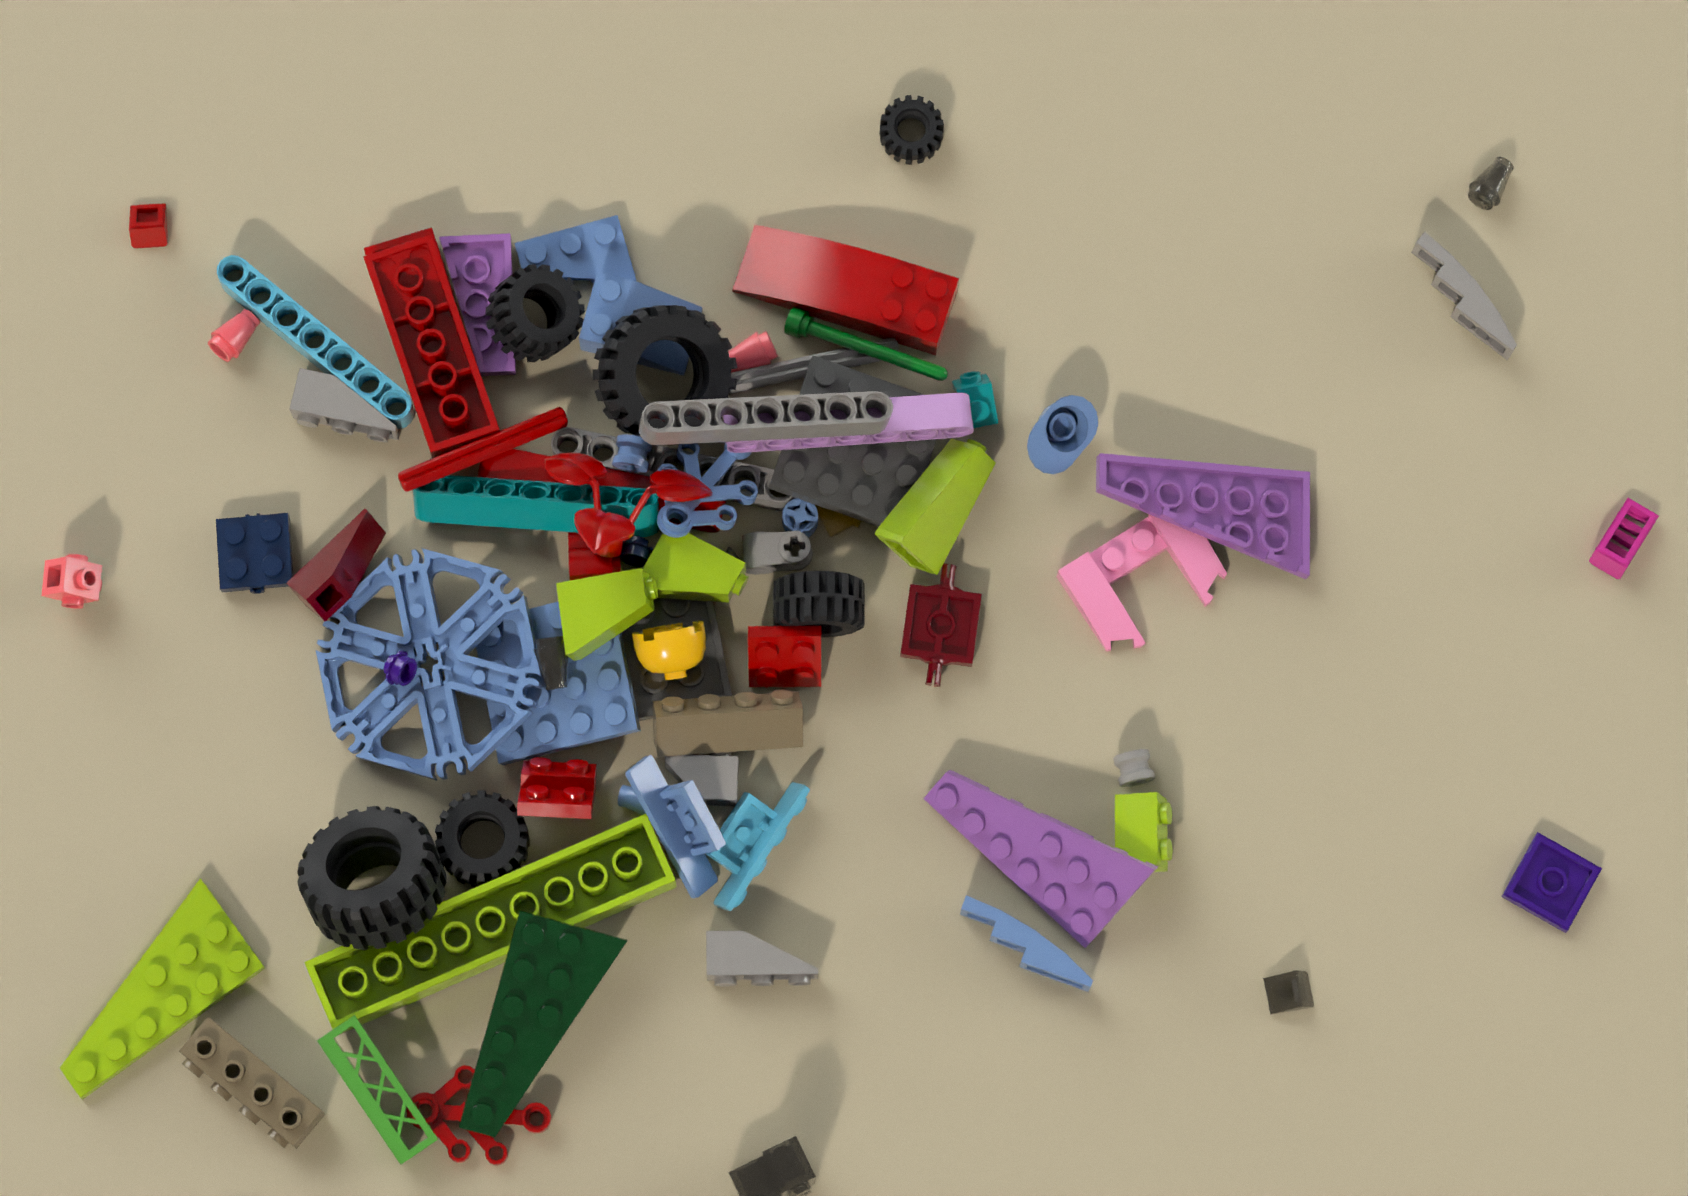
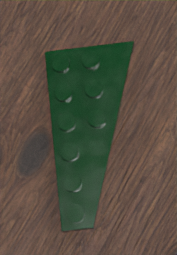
[459,910,628,1137]

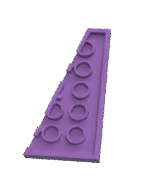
[1096,453,1310,579]
[923,770,1158,948]

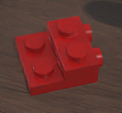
[517,757,597,819]

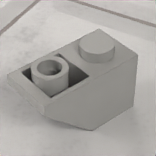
[665,752,739,806]

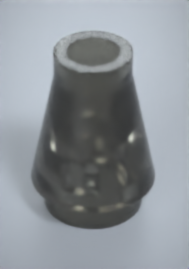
[1468,157,1514,210]
[533,636,568,690]

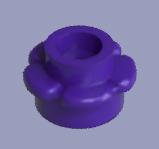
[384,651,417,686]

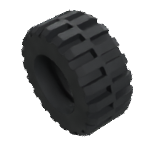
[593,305,737,436]
[297,806,447,950]

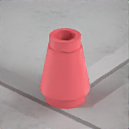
[208,309,260,362]
[728,331,778,372]

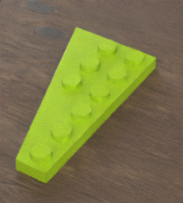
[60,878,265,1100]

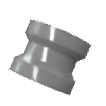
[1113,749,1155,787]

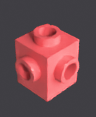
[41,554,102,609]

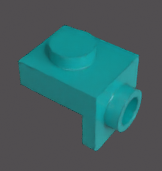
[952,371,998,428]

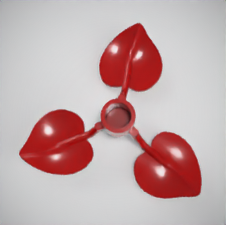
[543,453,713,558]

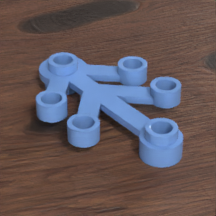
[657,442,758,538]

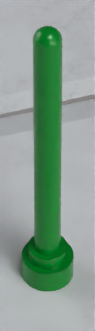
[784,307,948,381]

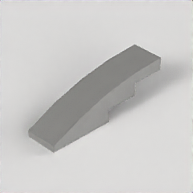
[1411,232,1517,360]

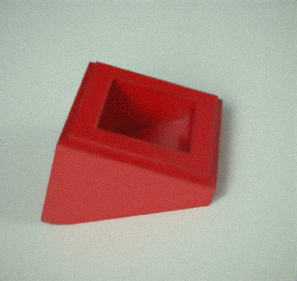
[129,203,168,248]

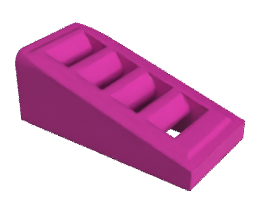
[1589,498,1659,579]

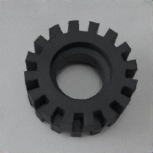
[879,95,944,165]

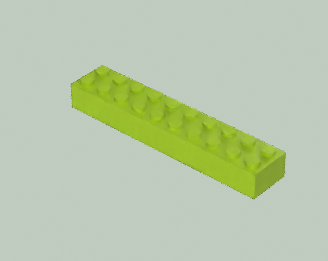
[304,813,677,1035]

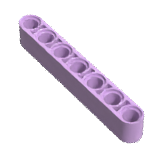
[723,393,974,453]

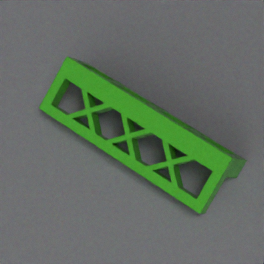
[317,1015,438,1165]

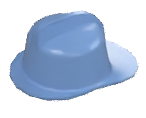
[1027,395,1098,474]

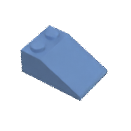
[579,271,703,376]

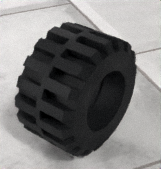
[485,264,585,362]
[773,571,865,637]
[435,790,530,888]

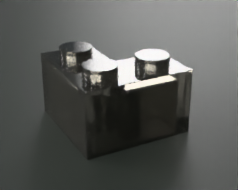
[728,1136,816,1196]

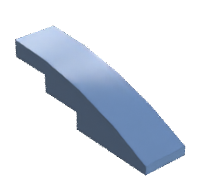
[960,895,1093,992]

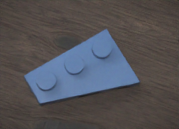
[514,215,637,283]

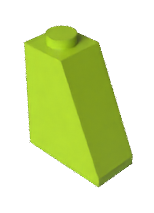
[643,533,749,603]
[556,568,658,661]

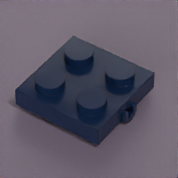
[216,513,293,594]

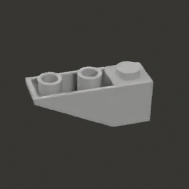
[289,368,399,442]
[706,931,818,987]

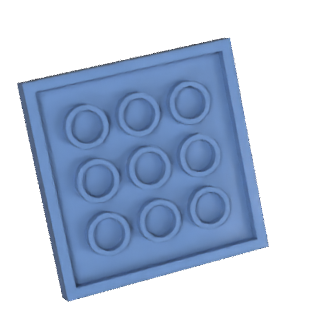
[476,602,641,765]

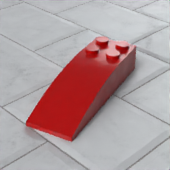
[732,225,959,356]
[363,234,500,458]

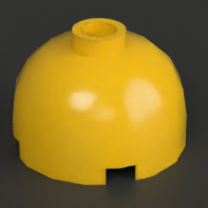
[632,621,706,680]

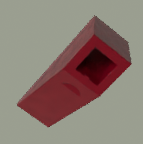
[286,508,386,622]

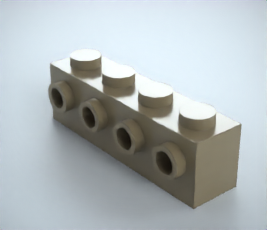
[653,689,803,757]
[179,1017,325,1149]

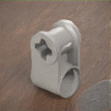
[742,531,813,575]

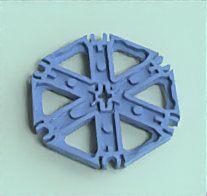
[316,548,544,781]

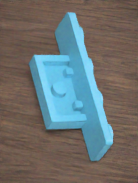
[705,782,810,911]

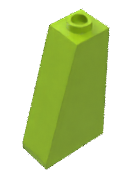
[874,438,996,575]

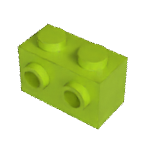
[1115,792,1173,872]

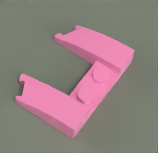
[1056,514,1227,651]

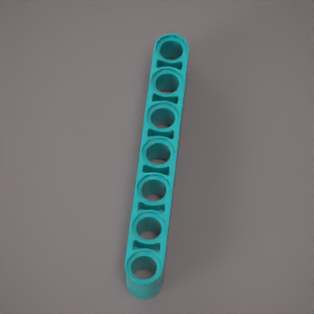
[412,475,659,537]

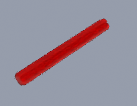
[398,407,568,492]

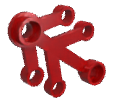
[406,1065,552,1166]

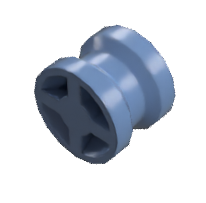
[612,434,652,473]
[782,498,818,538]

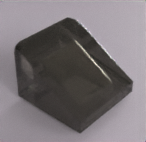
[1263,970,1314,1015]

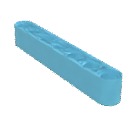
[217,255,415,429]

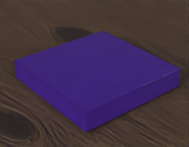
[1501,832,1602,933]

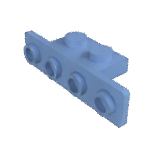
[625,755,726,898]

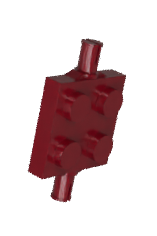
[900,563,982,687]

